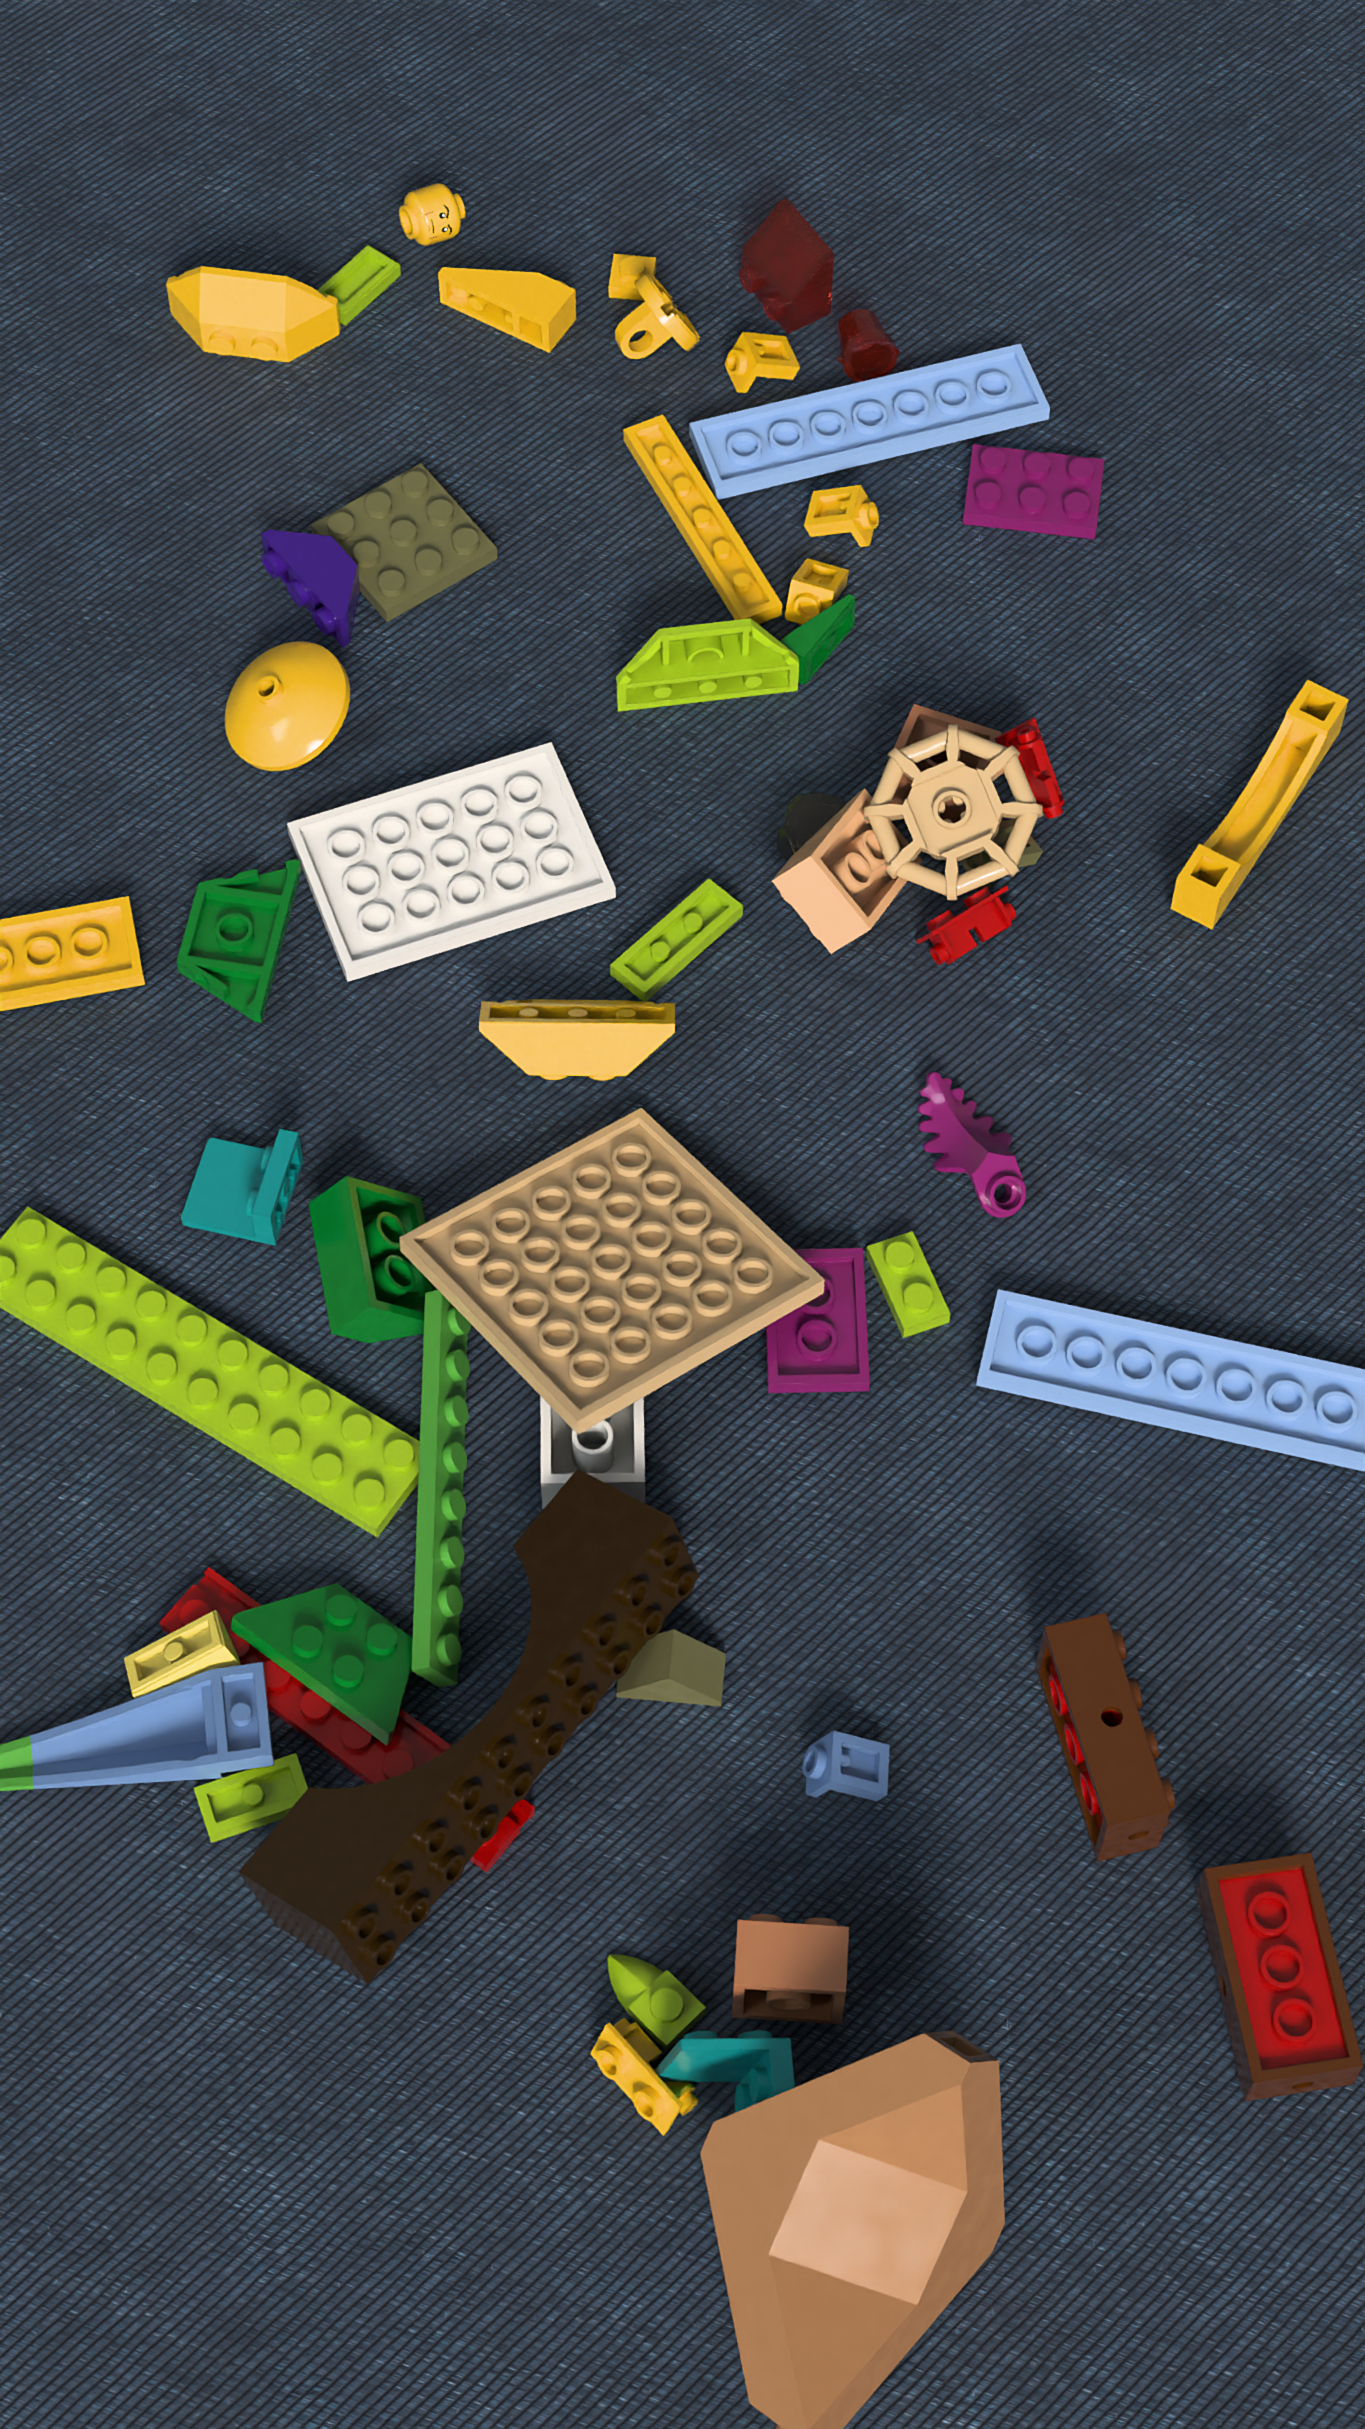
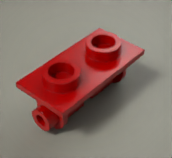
[995,718,1065,819]
[916,885,1016,965]

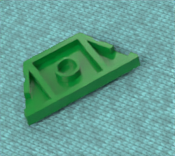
[177,860,302,1023]
[230,1583,413,1746]

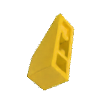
[438,267,576,353]

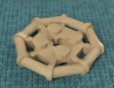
[864,724,1043,900]

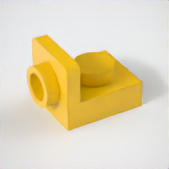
[725,332,800,393]
[804,485,879,547]
[785,558,849,625]

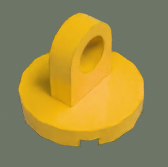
[615,273,700,359]

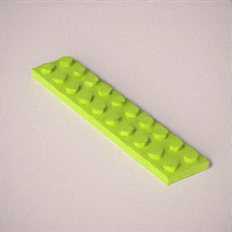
[0,1206,420,1538]

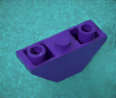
[261,529,361,648]

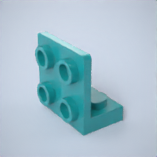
[181,1129,304,1246]
[655,2030,795,2112]

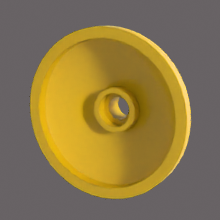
[224,641,350,771]

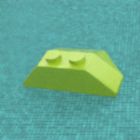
[616,618,799,712]

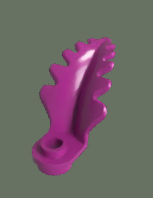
[918,1071,1026,1218]

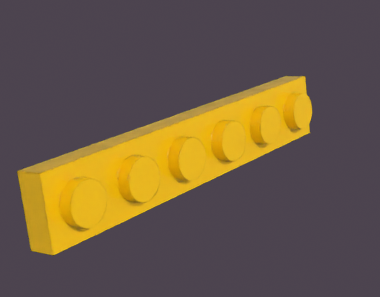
[623,414,782,625]

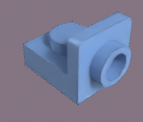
[802,1731,890,1801]

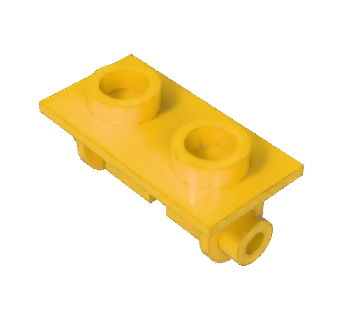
[590,2018,699,2136]

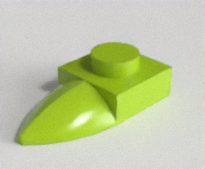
[607,1954,706,2052]

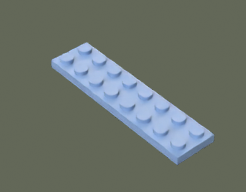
[689,343,1050,500]
[976,1289,1365,1472]

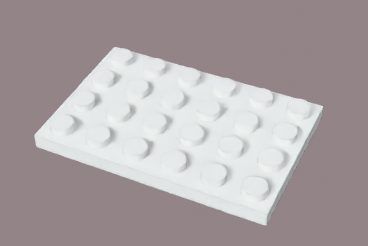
[287,742,616,982]

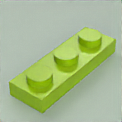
[610,878,743,1001]

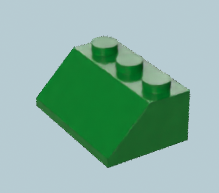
[308,1176,438,1343]

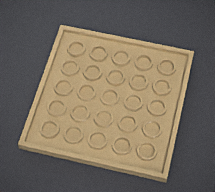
[399,1108,825,1435]

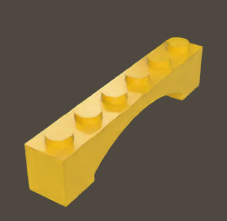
[1170,680,1349,929]

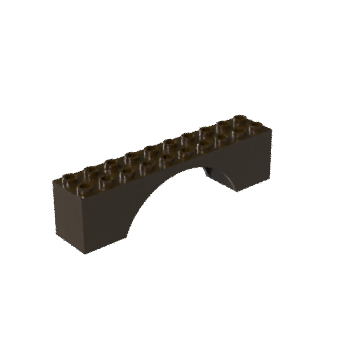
[238,1469,700,1985]

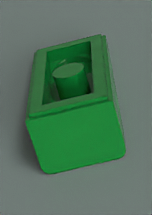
[780,594,856,685]

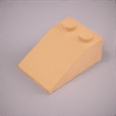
[772,789,923,954]

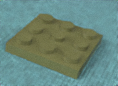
[311,463,498,622]

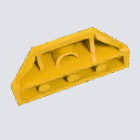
[166,266,341,362]
[479,999,675,1081]

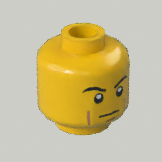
[399,183,466,246]

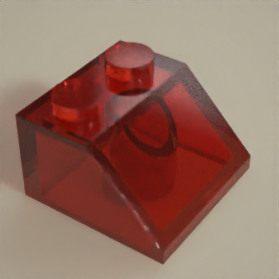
[739,198,834,334]

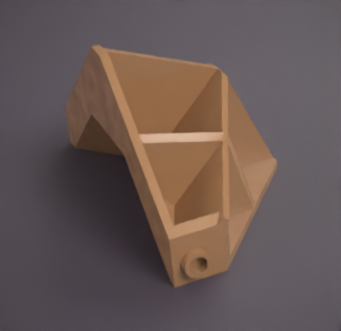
[700,2031,1005,2429]

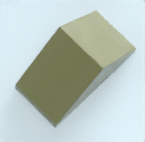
[616,1629,726,1706]

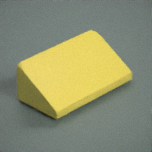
[124,1610,241,1699]

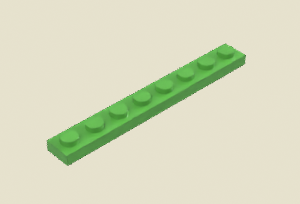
[411,1290,471,1688]

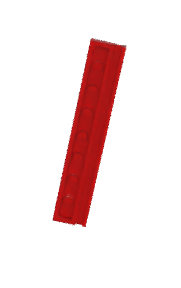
[159,1567,535,1873]

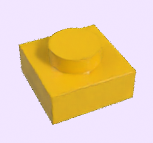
[609,254,656,301]

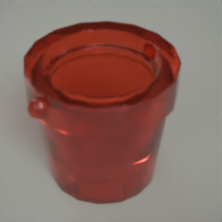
[837,309,900,382]

